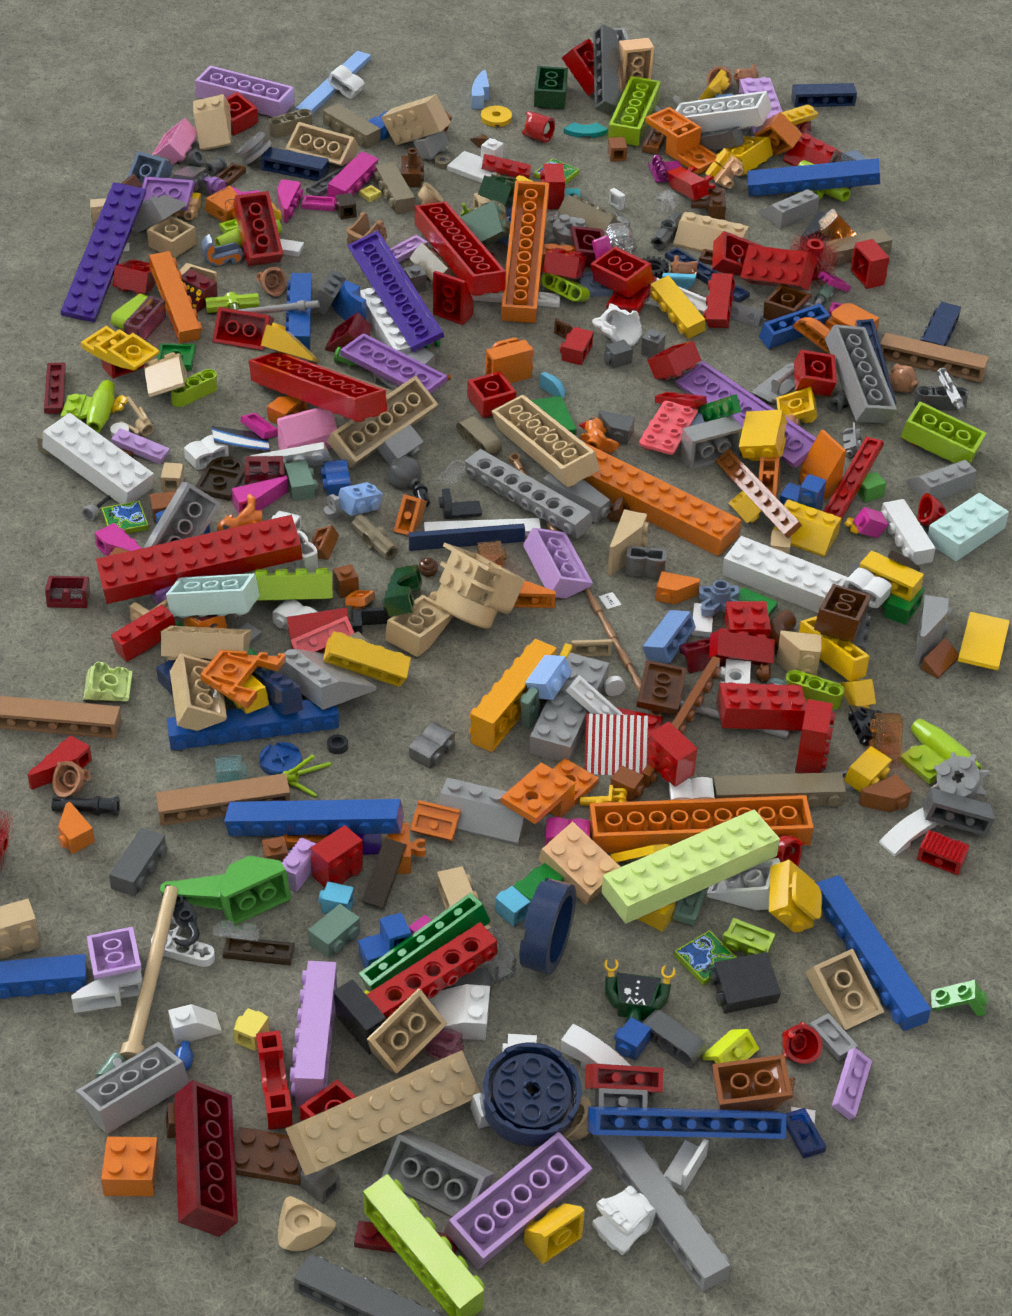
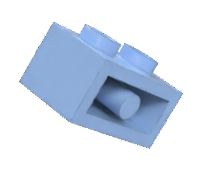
[338,482,383,516]
[525,655,572,700]

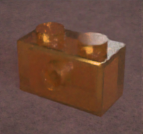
[818,208,857,240]
[869,713,903,760]

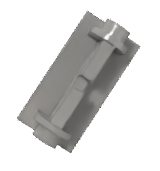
[730,301,764,327]
[843,422,863,457]

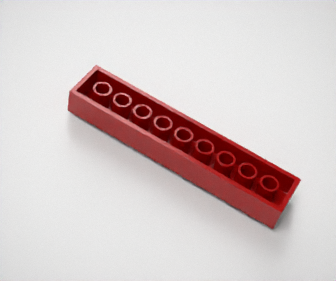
[415,201,506,296]
[249,351,388,422]
[96,515,303,604]

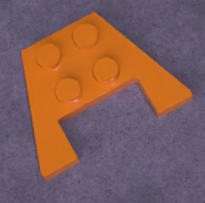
[200,650,286,709]

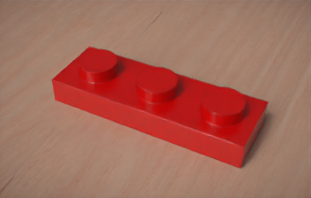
[481,154,531,179]
[655,392,707,409]

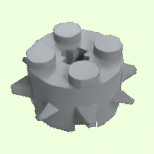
[547,214,586,246]
[931,752,989,800]

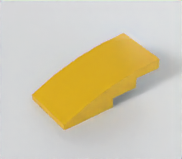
[81,326,160,370]
[958,612,1010,670]

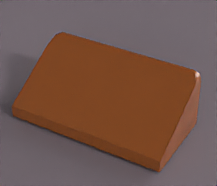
[311,525,339,560]
[921,638,959,679]

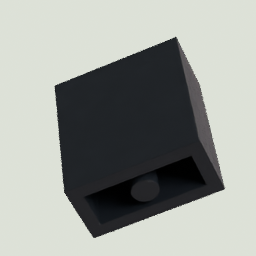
[709,952,781,1013]
[333,979,386,1055]

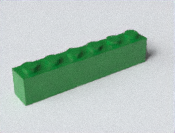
[358,892,491,992]

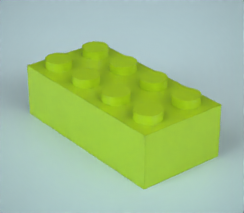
[900,402,986,464]
[252,568,333,600]

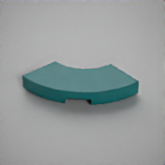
[563,122,608,138]

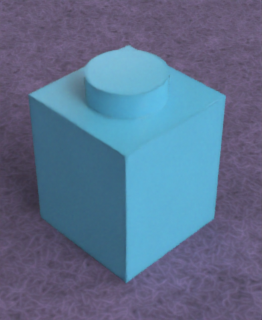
[318,882,354,914]
[495,886,531,927]

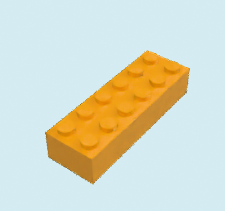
[469,639,557,752]

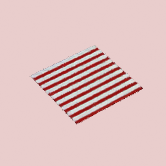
[585,713,648,775]

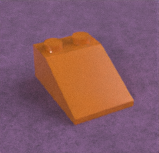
[799,429,847,500]

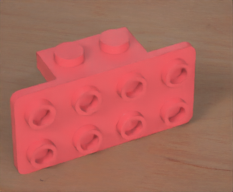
[639,401,698,455]

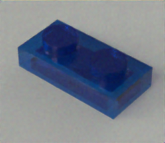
[786,1108,826,1159]

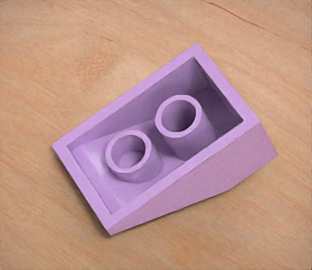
[87,927,142,979]

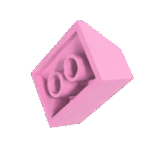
[152,118,197,165]
[277,407,337,450]

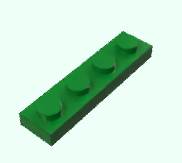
[697,394,742,422]

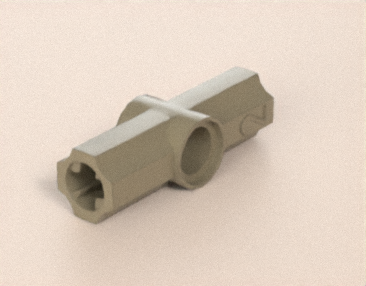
[352,514,398,560]

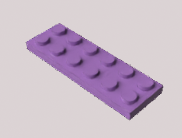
[340,333,447,394]

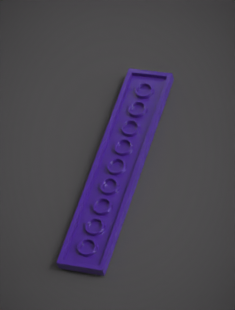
[61,182,146,322]
[347,231,445,352]

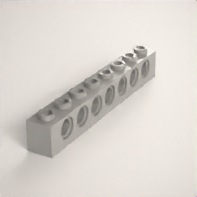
[465,449,593,538]

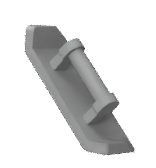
[751,363,795,405]

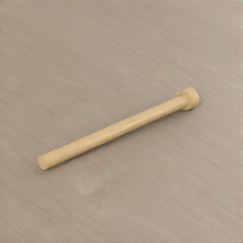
[120,886,179,1061]

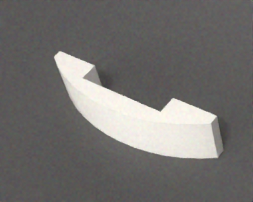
[879,808,944,856]

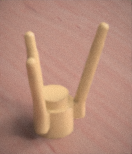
[119,396,155,436]

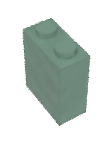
[461,200,510,247]

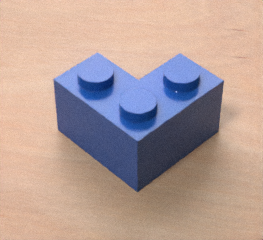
[779,474,826,510]
[358,913,411,968]

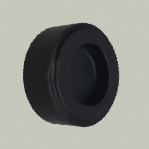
[327,734,348,754]

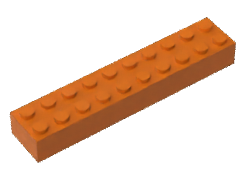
[501,180,549,323]
[583,442,742,557]
[588,795,814,853]

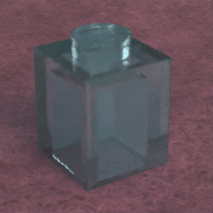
[215,755,247,783]

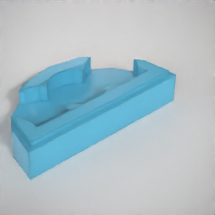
[662,273,696,290]

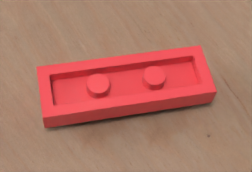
[290,616,354,652]

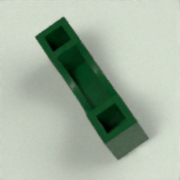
[382,564,422,617]

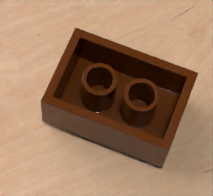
[814,584,871,642]

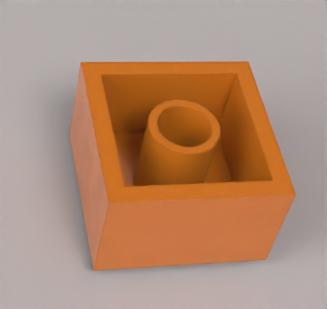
[754,112,802,156]
[101,1137,159,1196]

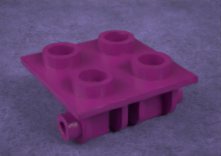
[648,154,681,183]

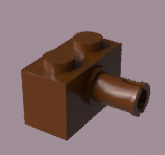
[401,148,424,187]
[691,187,726,220]

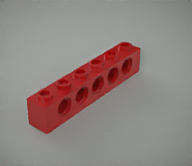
[366,922,498,1020]

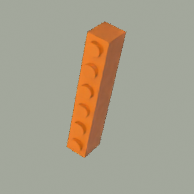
[149,251,202,343]

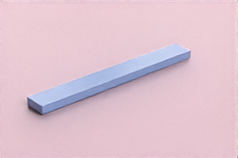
[296,51,371,114]

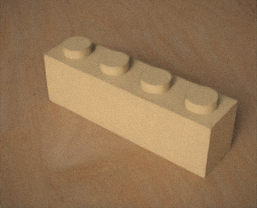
[437,866,492,952]

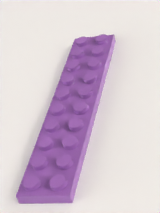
[676,360,816,468]

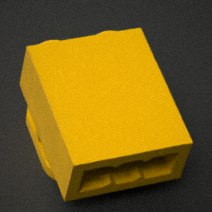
[739,410,787,461]
[769,860,822,933]

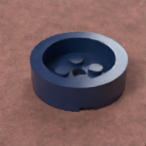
[519,877,576,975]
[480,1042,582,1146]

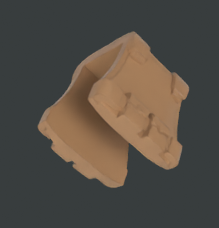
[346,212,387,245]

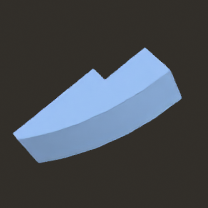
[471,70,489,109]

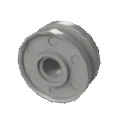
[237,131,272,165]

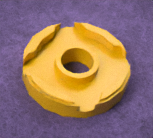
[481,105,512,127]

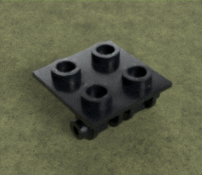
[848,705,897,746]

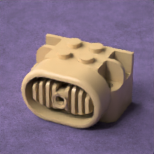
[434,543,525,629]

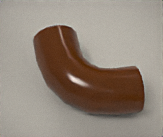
[770,609,797,651]

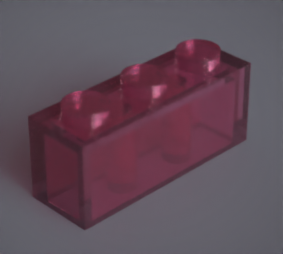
[123,296,166,341]

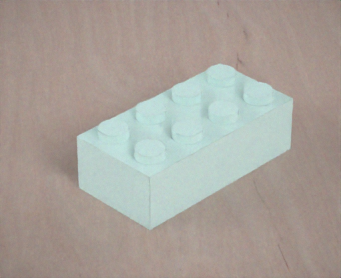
[928,493,1009,561]
[166,573,260,618]

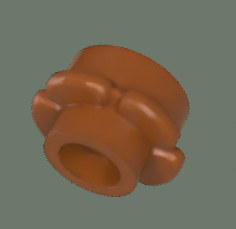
[757,663,771,683]

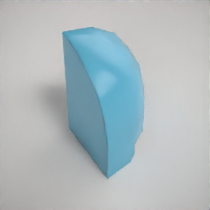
[540,372,565,399]

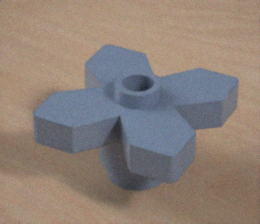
[698,580,739,616]

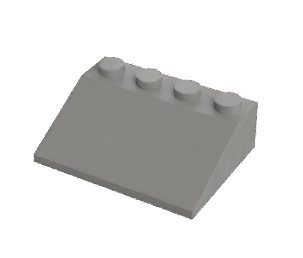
[279,649,376,710]

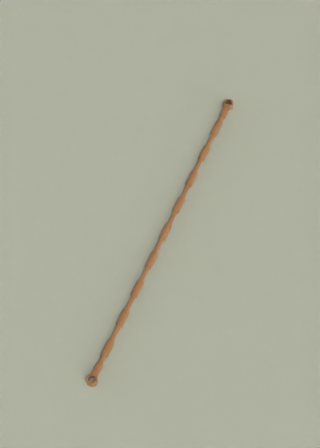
[509,453,662,717]

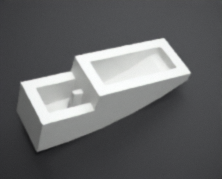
[71,969,142,1013]
[560,1024,631,1069]

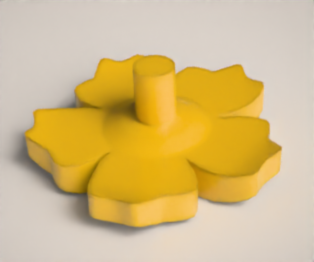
[111,395,128,414]
[844,517,864,535]

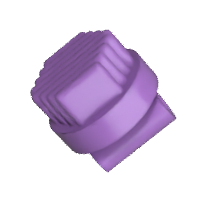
[204,177,227,195]

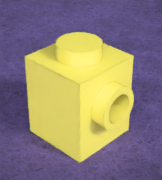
[234,1008,270,1051]

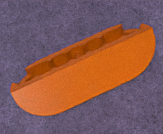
[792,317,830,354]

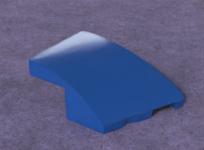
[332,281,367,321]

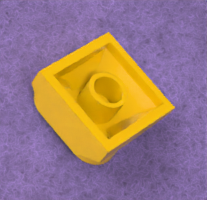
[698,69,730,100]
[776,387,818,423]

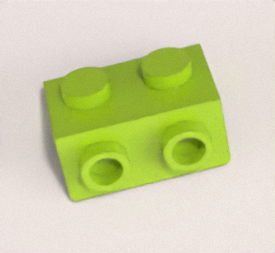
[722,918,776,956]

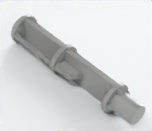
[937,368,965,412]

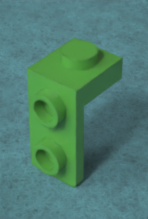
[931,980,988,1016]

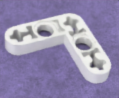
[151,916,215,967]

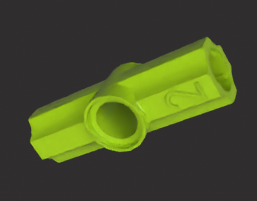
[205,292,260,313]

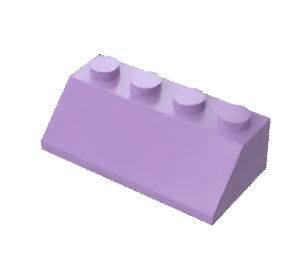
[523,528,593,599]

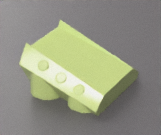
[83,661,132,701]

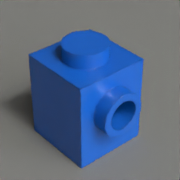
[614,1017,651,1061]

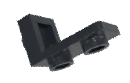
[438,488,482,519]
[349,608,393,634]

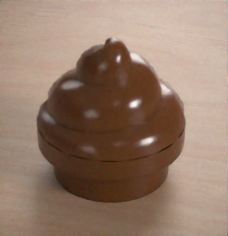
[418,557,438,577]

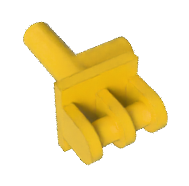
[580,785,627,806]

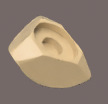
[278,1196,336,1251]

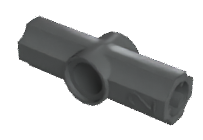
[651,211,682,250]

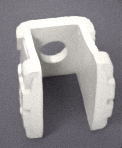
[592,1186,656,1255]

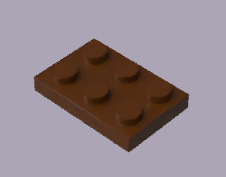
[636,660,687,715]
[234,1127,302,1186]

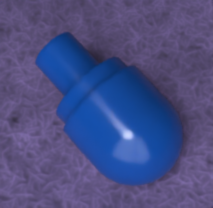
[174,1041,193,1071]

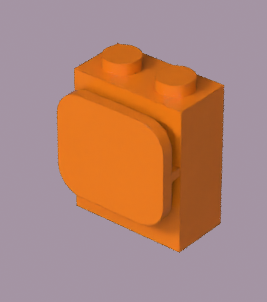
[826,303,879,330]
[485,337,534,383]

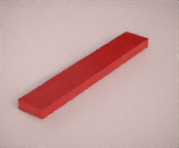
[823,437,884,520]

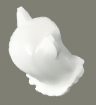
[592,304,642,348]

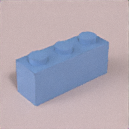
[643,610,696,664]

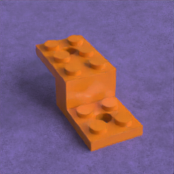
[645,107,719,174]
[501,758,599,824]

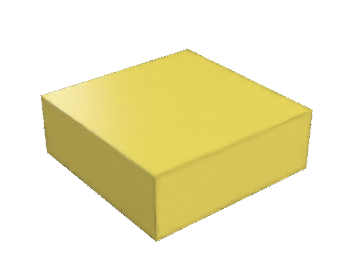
[359,185,382,202]

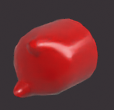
[522,111,555,143]

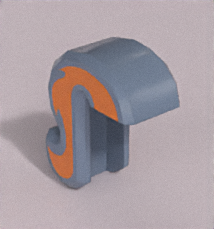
[201,234,243,267]

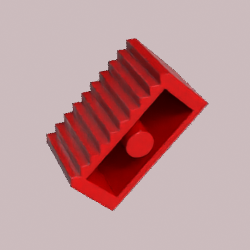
[917,830,970,875]

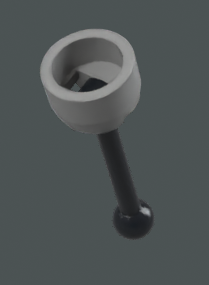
[82,495,111,521]

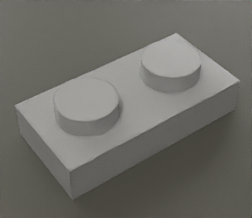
[810,1013,858,1061]

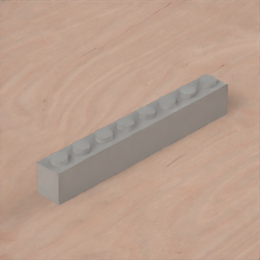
[593,1134,730,1292]

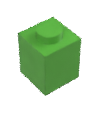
[857,472,886,503]

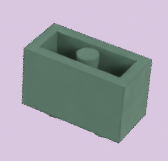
[284,460,318,501]
[308,904,360,958]

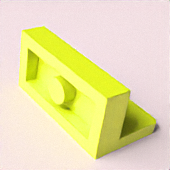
[702,1029,759,1063]

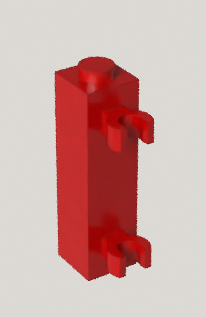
[667,166,716,201]

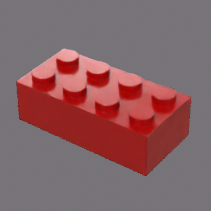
[233,191,283,267]
[740,245,817,291]
[716,682,807,731]

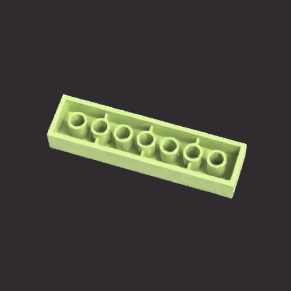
[602,809,780,924]

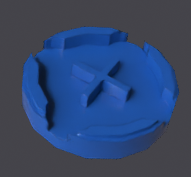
[259,742,302,776]

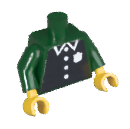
[604,959,676,1023]

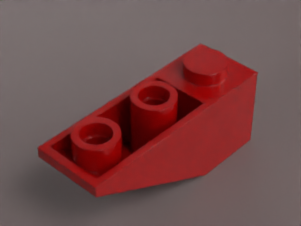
[27,735,92,789]

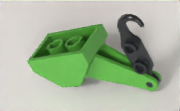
[160,856,291,947]

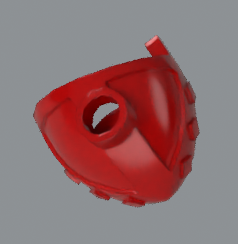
[917,493,946,527]
[772,835,805,867]
[781,1022,823,1064]

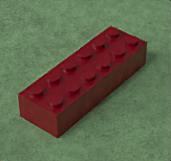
[174,1080,238,1237]

